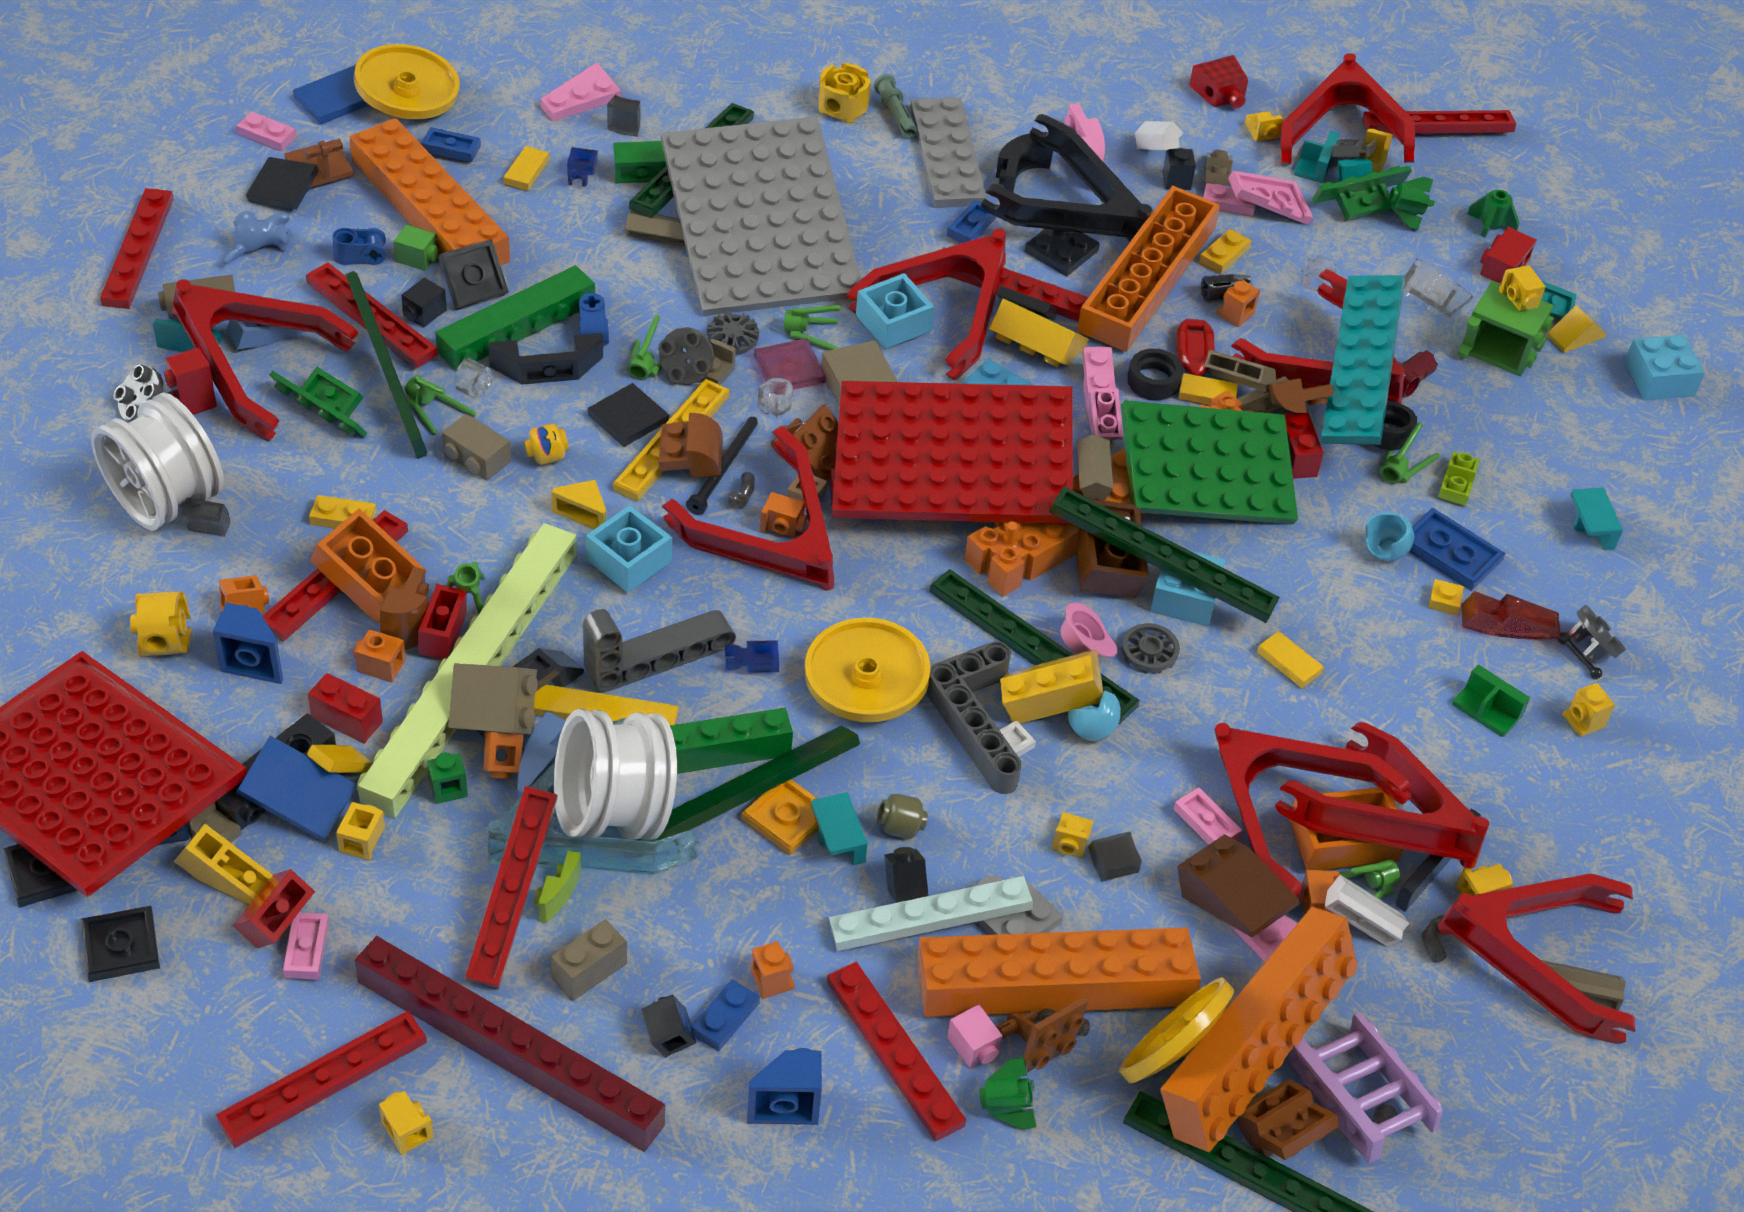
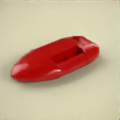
[1176,319,1215,376]

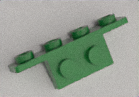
[1312,166,1412,221]
[269,367,367,438]

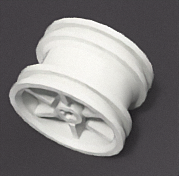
[91,393,224,531]
[554,709,677,841]

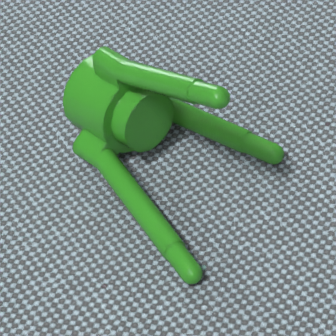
[784,305,841,350]
[626,315,662,380]
[405,375,476,435]
[1378,422,1440,484]
[446,562,485,615]
[1339,859,1400,899]

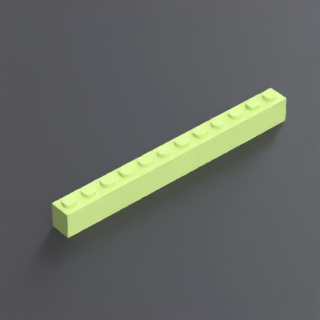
[356,523,577,819]

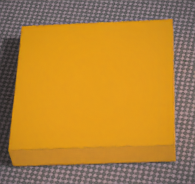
[741,779,819,856]

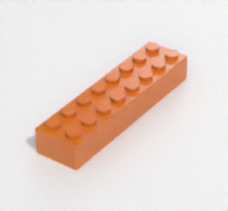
[349,118,510,266]
[1077,185,1221,352]
[1160,907,1357,1152]
[917,927,1201,1017]

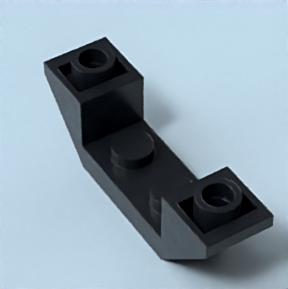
[488,333,603,385]
[476,648,584,738]

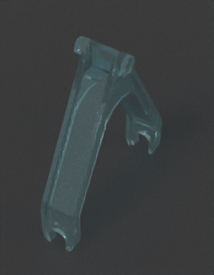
[488,718,700,875]

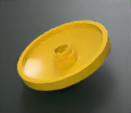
[354,44,460,119]
[805,618,930,722]
[1119,977,1234,1083]

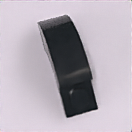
[996,132,1053,192]

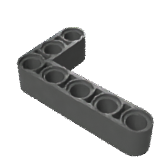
[583,609,736,692]
[927,641,1021,794]

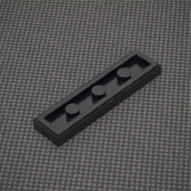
[1396,808,1481,912]

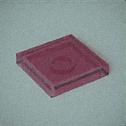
[754,338,826,394]

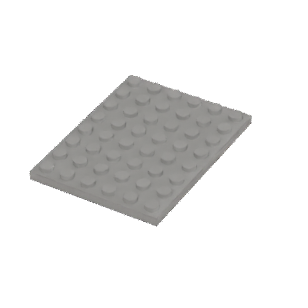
[661,116,861,316]

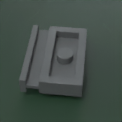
[1332,139,1377,160]

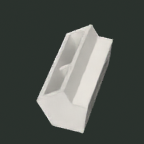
[1135,121,1183,150]
[1325,875,1409,947]

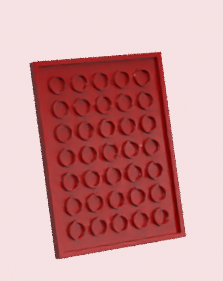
[832,381,1073,524]
[0,651,248,898]

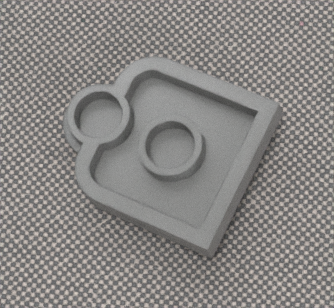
[977,876,1063,935]

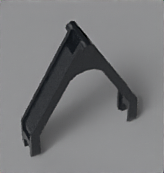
[981,114,1152,242]

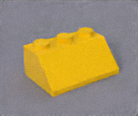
[989,299,1089,367]
[1000,649,1103,724]

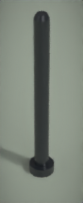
[686,416,758,515]

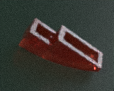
[1461,591,1561,640]

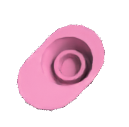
[1060,602,1117,657]

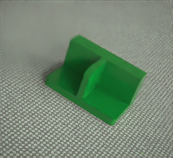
[613,141,667,184]
[1452,664,1530,737]

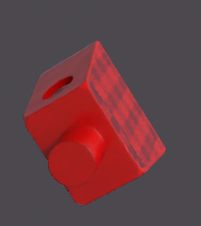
[1189,55,1248,109]

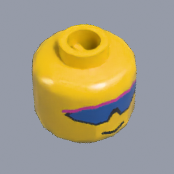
[524,423,569,465]

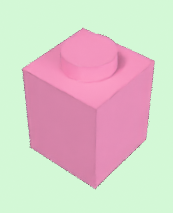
[947,1005,1002,1069]

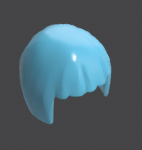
[1365,512,1414,562]
[1068,691,1121,741]

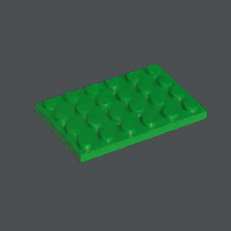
[1121,400,1298,524]

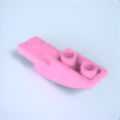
[1064,103,1105,191]
[1082,347,1123,440]

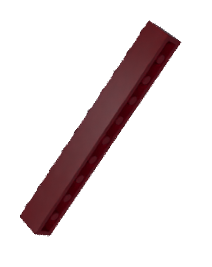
[355,935,665,1152]

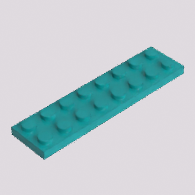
[1321,275,1405,445]

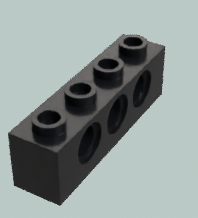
[215,713,336,830]

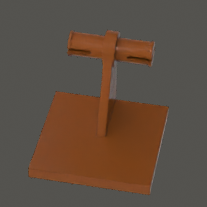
[284,138,354,188]
[771,404,838,481]
[996,997,1088,1073]

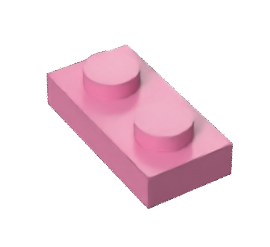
[236,112,297,152]
[1203,183,1255,216]
[1173,787,1242,845]
[283,913,329,980]

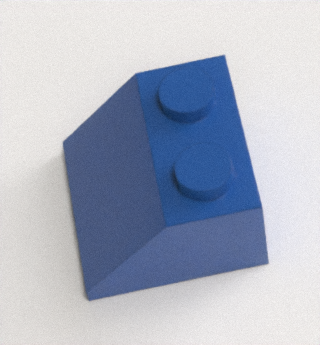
[213,603,283,684]
[747,1048,822,1125]

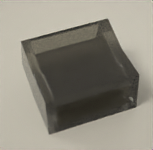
[607,95,641,137]
[182,498,231,537]
[1088,832,1142,882]

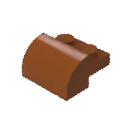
[1268,378,1334,413]
[659,413,723,478]
[380,566,429,650]
[1237,1079,1339,1160]

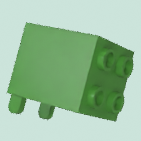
[1458,280,1554,377]

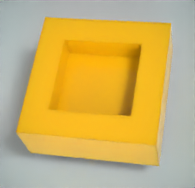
[1428,579,1464,615]

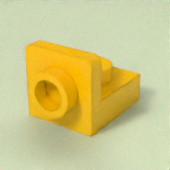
[1245,111,1284,142]
[1052,812,1094,858]

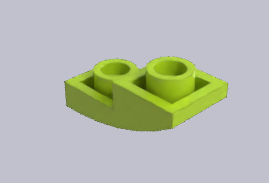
[1438,451,1480,506]
[534,851,581,923]

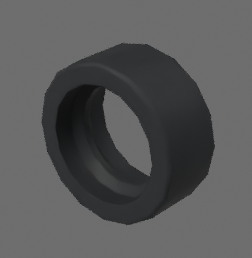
[1128,348,1183,400]
[1371,401,1417,450]

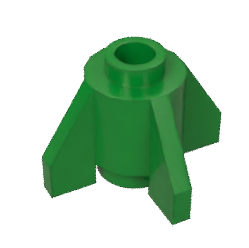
[1388,177,1435,230]
[1467,190,1520,238]
[979,1057,1037,1130]

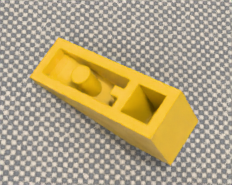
[173,824,273,904]

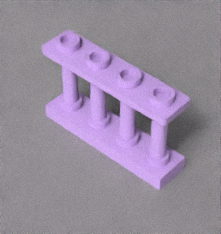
[1287,1012,1443,1164]

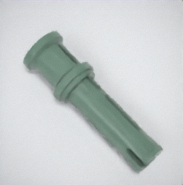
[873,74,918,139]

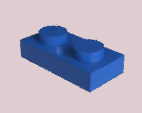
[421,127,481,162]
[947,200,997,243]
[692,979,760,1052]

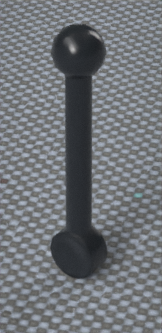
[1558,632,1602,679]

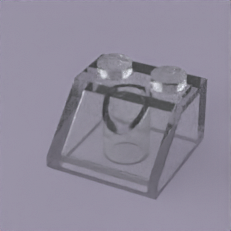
[1403,258,1474,318]

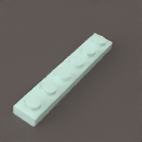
[829,876,1033,951]

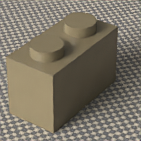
[442,414,511,481]
[551,919,627,1001]

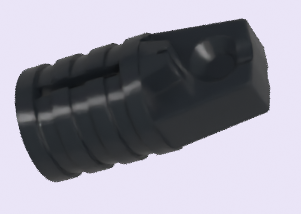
[1201,274,1252,300]

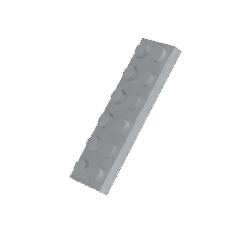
[910,97,987,208]

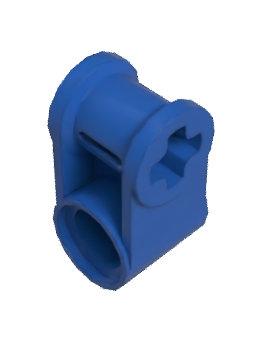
[332,228,386,265]
[579,293,609,344]

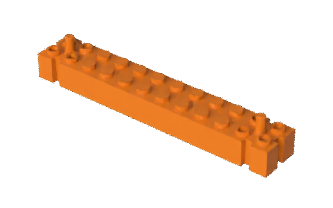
[964,391,1252,597]

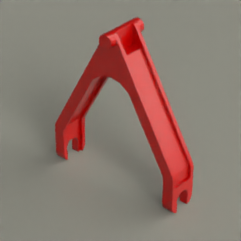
[1281,53,1415,164]
[847,228,1006,380]
[1231,269,1404,404]
[172,279,358,441]
[662,426,835,591]
[1275,722,1490,869]
[1214,723,1413,903]
[1438,874,1636,1044]

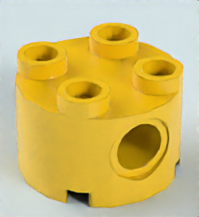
[818,63,871,123]
[130,591,191,657]

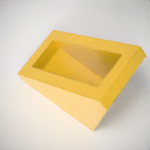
[1547,305,1607,353]
[551,480,606,529]

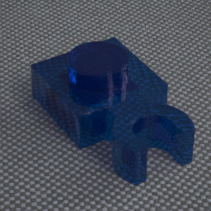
[567,147,598,187]
[725,640,779,673]

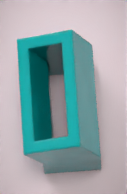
[1337,157,1372,182]

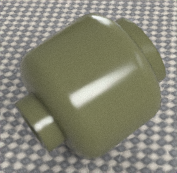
[877,794,928,839]

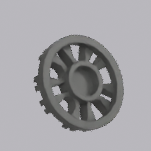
[707,311,759,354]
[1122,623,1180,674]

